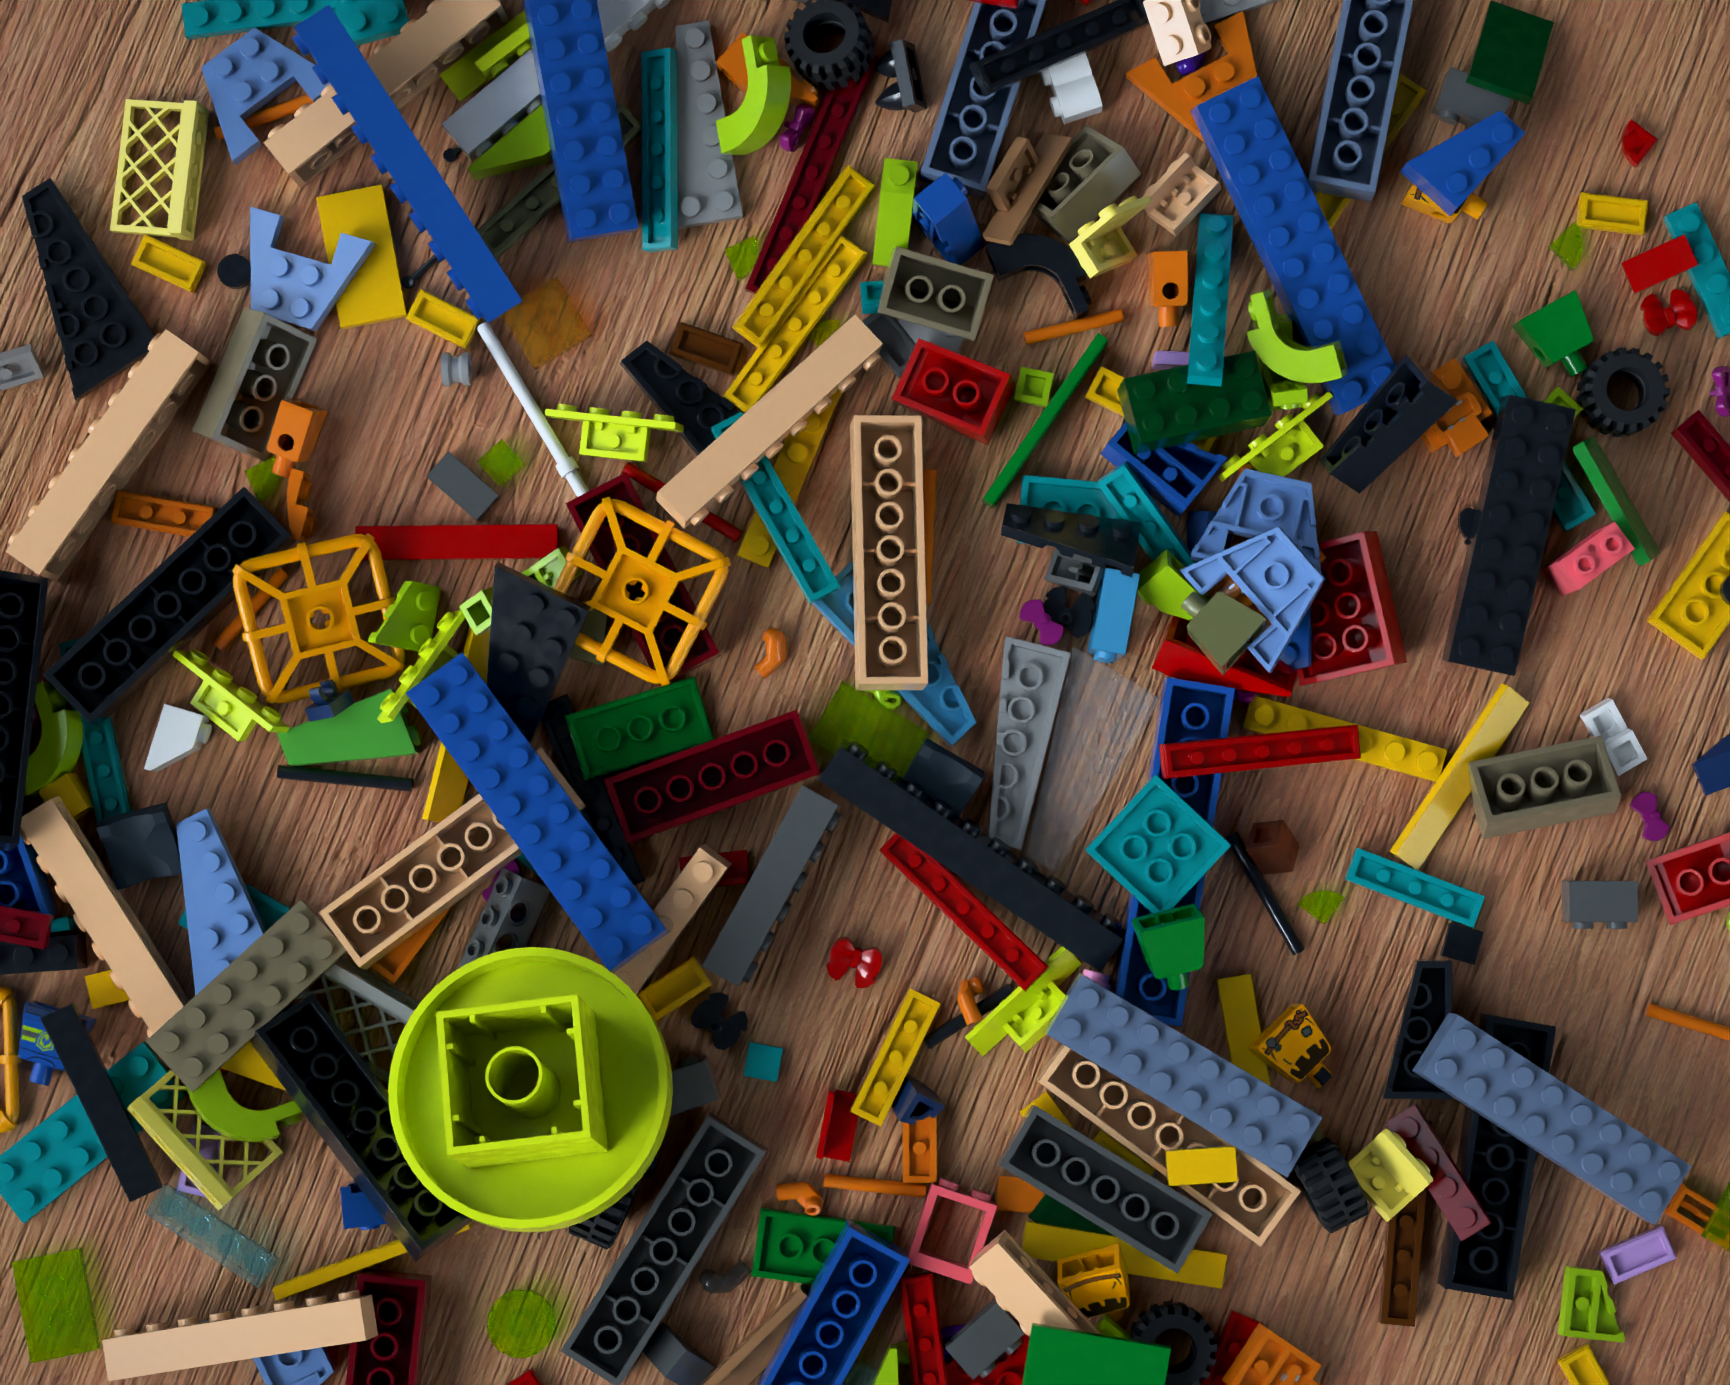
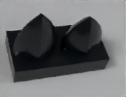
[875,39,927,113]

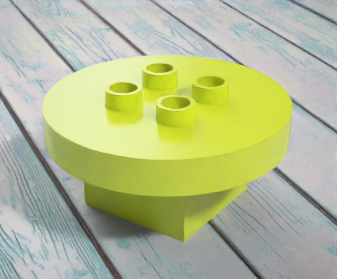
[388,947,673,1232]

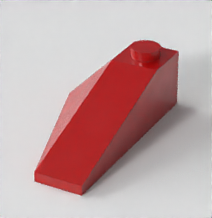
[1152,615,1297,697]

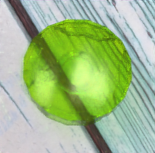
[487,1288,556,1359]

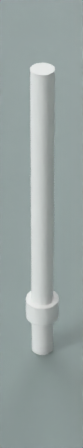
[476,322,589,497]

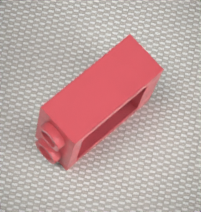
[1541,521,1635,596]
[908,1178,997,1285]

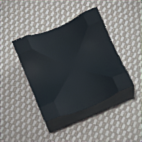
[902,738,985,817]
[97,802,182,890]

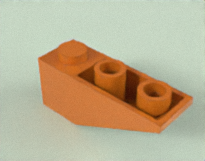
[716,32,819,110]

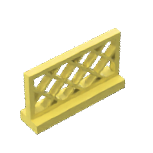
[110,99,209,241]
[127,1070,283,1211]

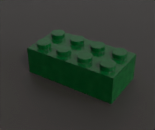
[1117,350,1272,454]

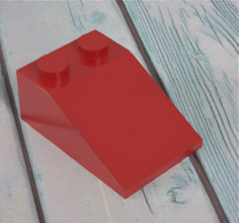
[892,338,1016,445]
[1646,831,1730,925]

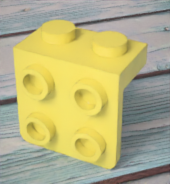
[1069,195,1152,278]
[1348,1129,1433,1222]

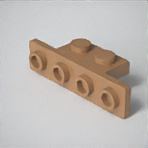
[983,133,1073,245]

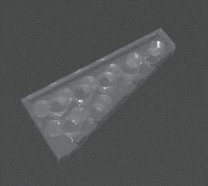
[1026,646,1160,873]

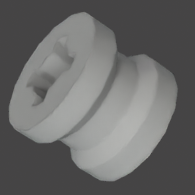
[441,352,472,386]

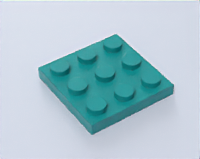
[1085,775,1231,914]

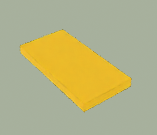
[316,184,407,329]
[1646,511,1730,660]

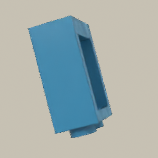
[1087,568,1140,664]

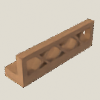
[702,1284,808,1385]

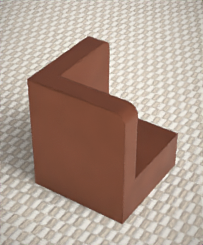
[1246,820,1299,874]

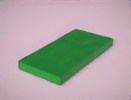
[1572,436,1661,566]
[565,676,714,781]
[751,1207,896,1285]
[1022,1323,1171,1385]

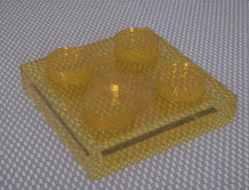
[502,277,592,370]

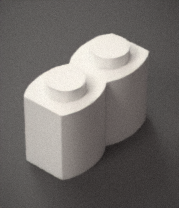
[1040,53,1103,124]

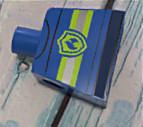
[18,1001,96,1086]

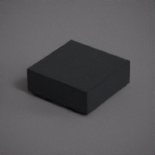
[1440,923,1484,965]

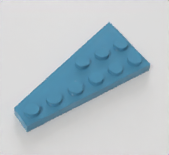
[813,560,976,747]

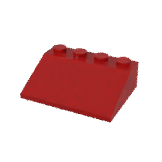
[1296,531,1407,687]

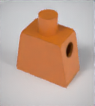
[1147,250,1188,327]
[267,399,328,478]

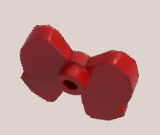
[1640,289,1697,336]
[826,936,882,988]

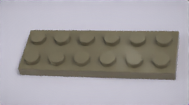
[146,900,347,1092]

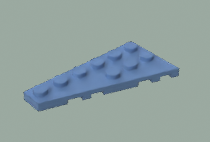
[176,809,266,995]

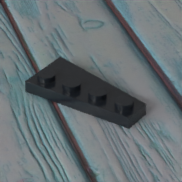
[620,340,744,456]
[1001,503,1141,577]

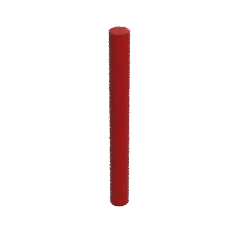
[622,462,743,543]

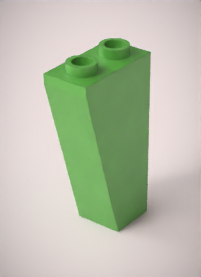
[277,689,422,766]

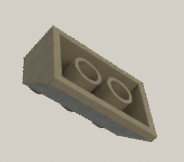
[1032,125,1141,244]
[877,246,994,341]

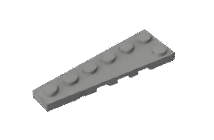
[676,20,743,230]
[988,636,1071,850]

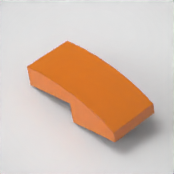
[287,468,317,543]

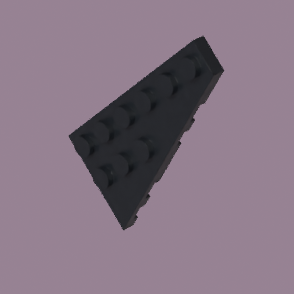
[22,178,156,401]
[487,562,591,744]

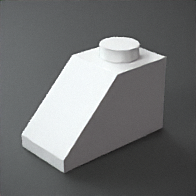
[144,704,212,772]

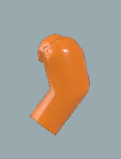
[754,628,787,679]
[957,976,984,1026]
[776,1181,824,1216]

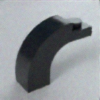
[985,234,1092,320]

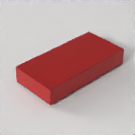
[1621,234,1698,294]

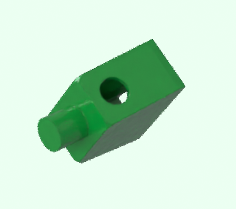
[1512,290,1593,377]
[1132,903,1205,990]

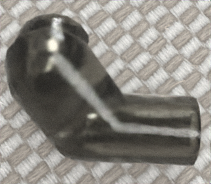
[699,1260,752,1294]

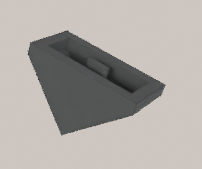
[1044,548,1105,598]
[642,1322,715,1385]

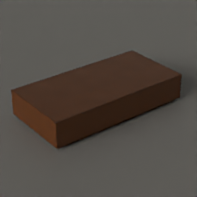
[669,322,744,376]

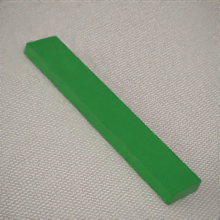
[982,333,1108,508]

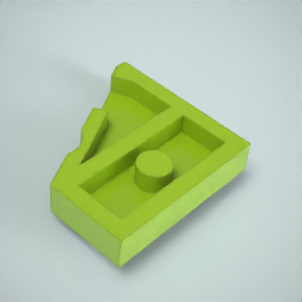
[368,581,441,652]
[1557,1266,1625,1343]

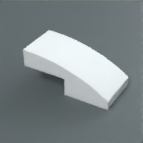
[1579,698,1647,776]

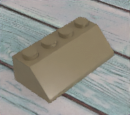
[192,307,317,462]
[1468,735,1621,839]

